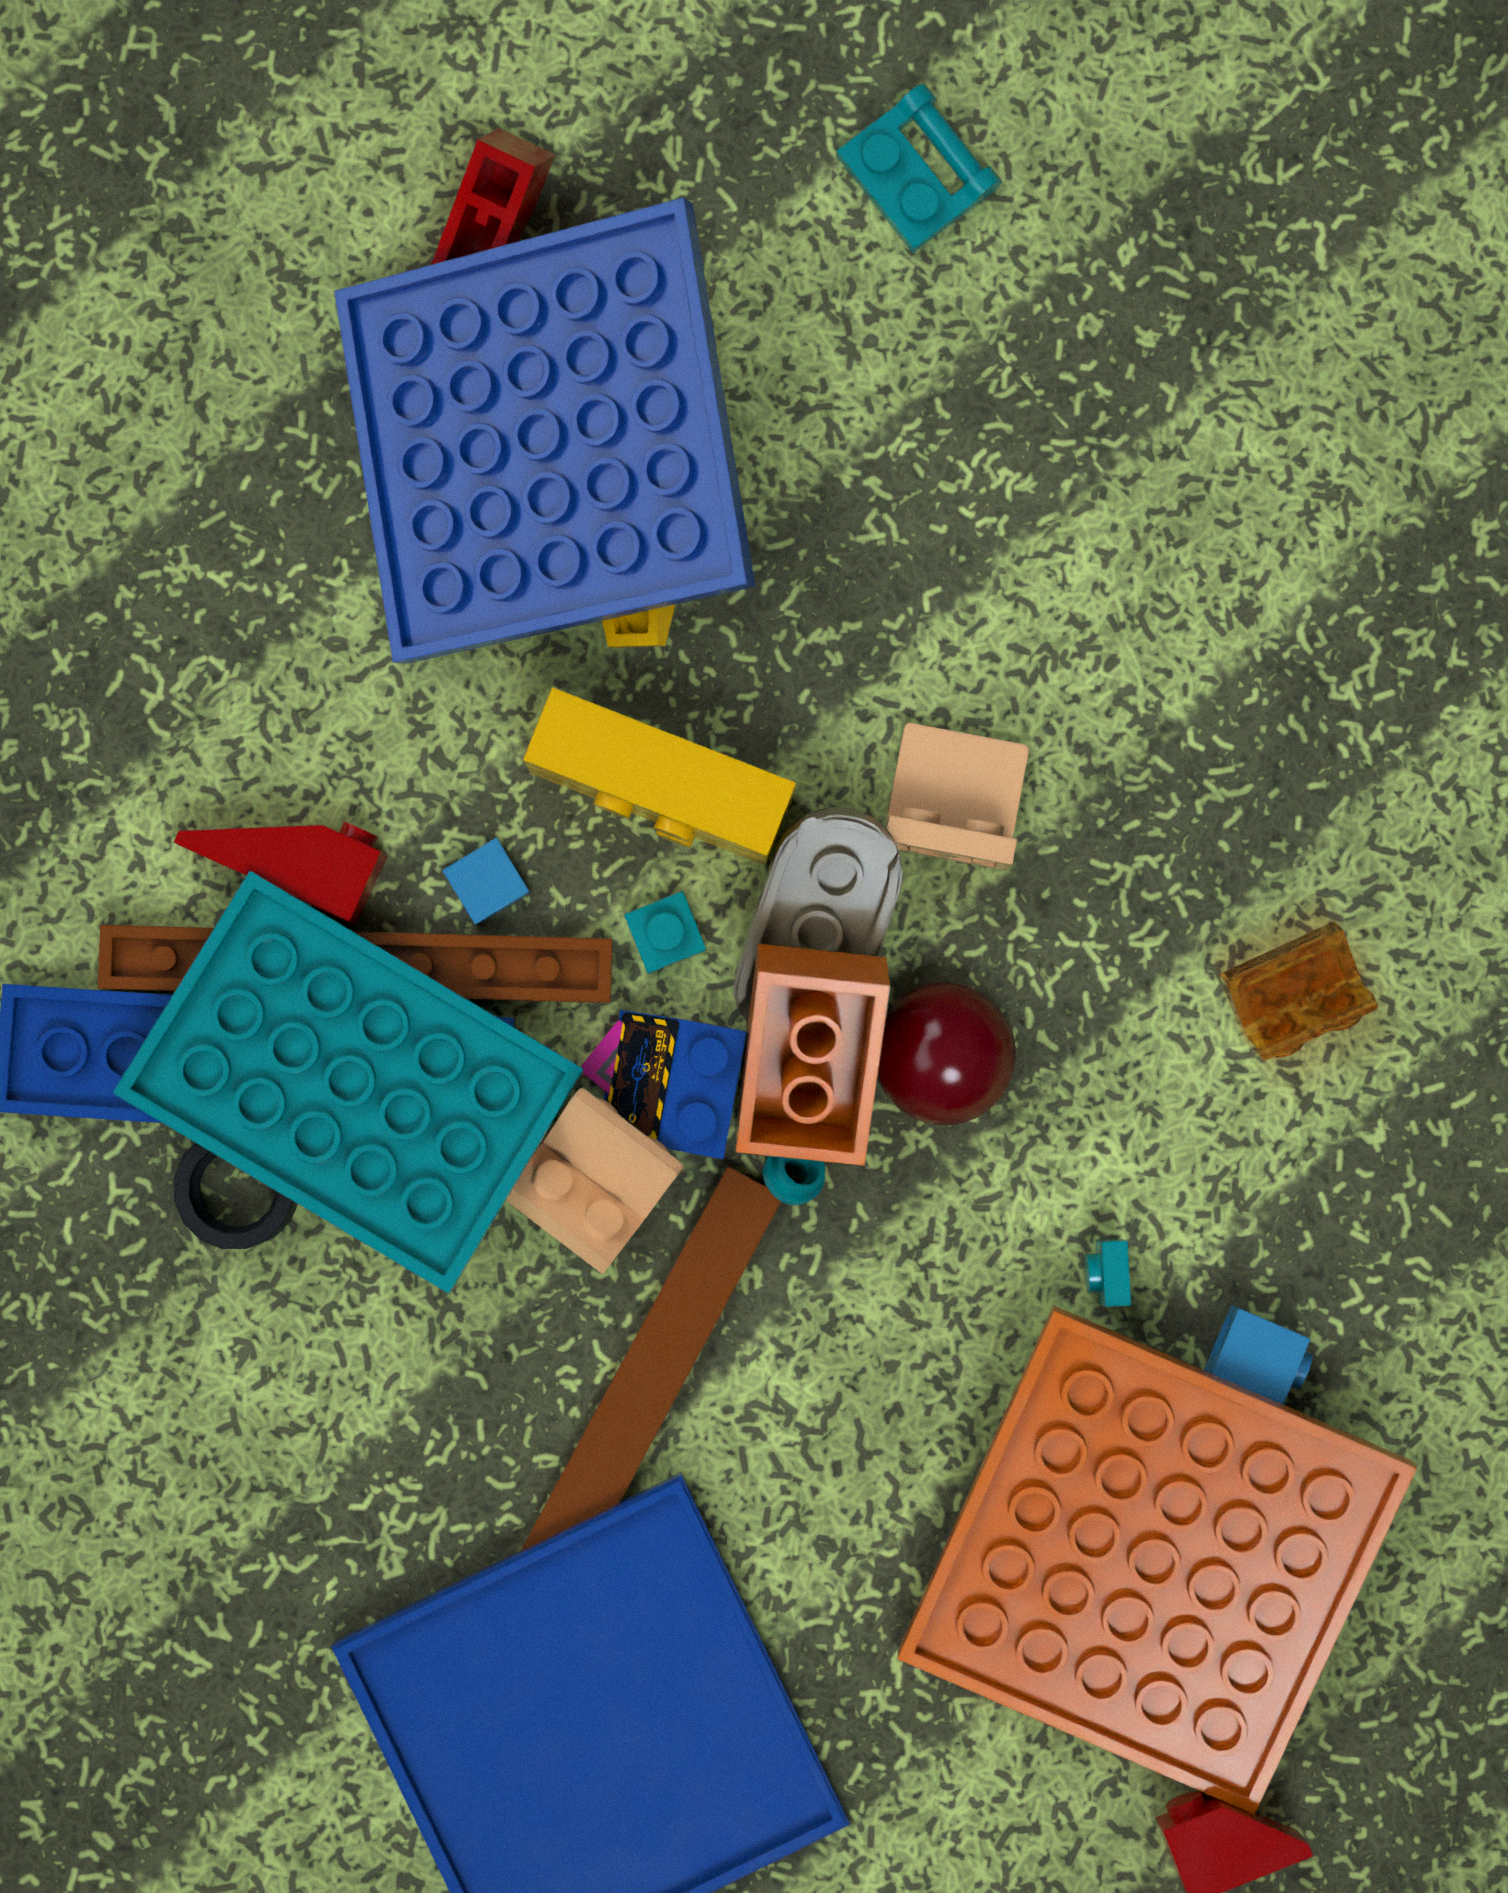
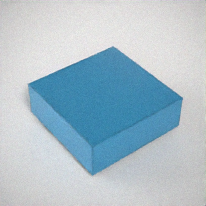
[442,837,531,926]

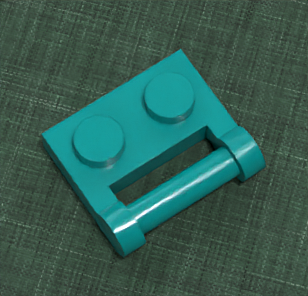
[836,83,1002,253]

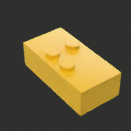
[523,687,796,866]

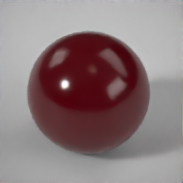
[877,982,1016,1125]

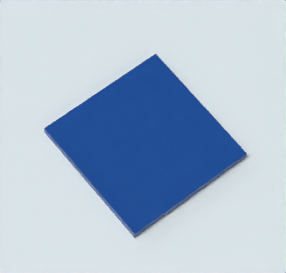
[331,1472,850,1893]

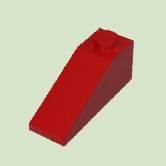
[431,128,555,265]
[173,822,388,925]

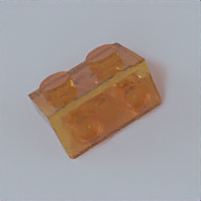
[1219,921,1378,1060]

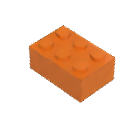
[736,944,890,1166]

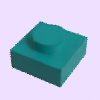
[624,891,707,974]
[1085,1238,1131,1307]

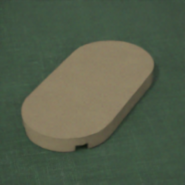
[734,807,902,1026]

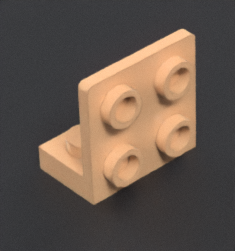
[885,723,1029,871]
[506,1088,683,1274]

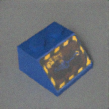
[603,1010,747,1159]

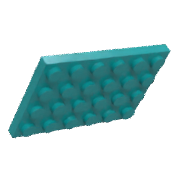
[113,871,584,1294]

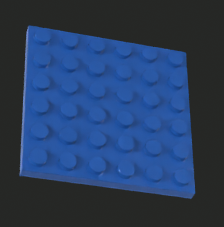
[334,197,756,664]

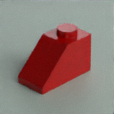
[1155,1791,1313,1893]

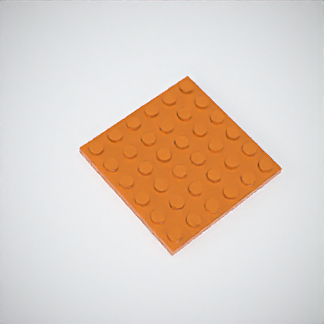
[897,1305,1417,1815]

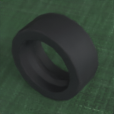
[174,1143,298,1249]

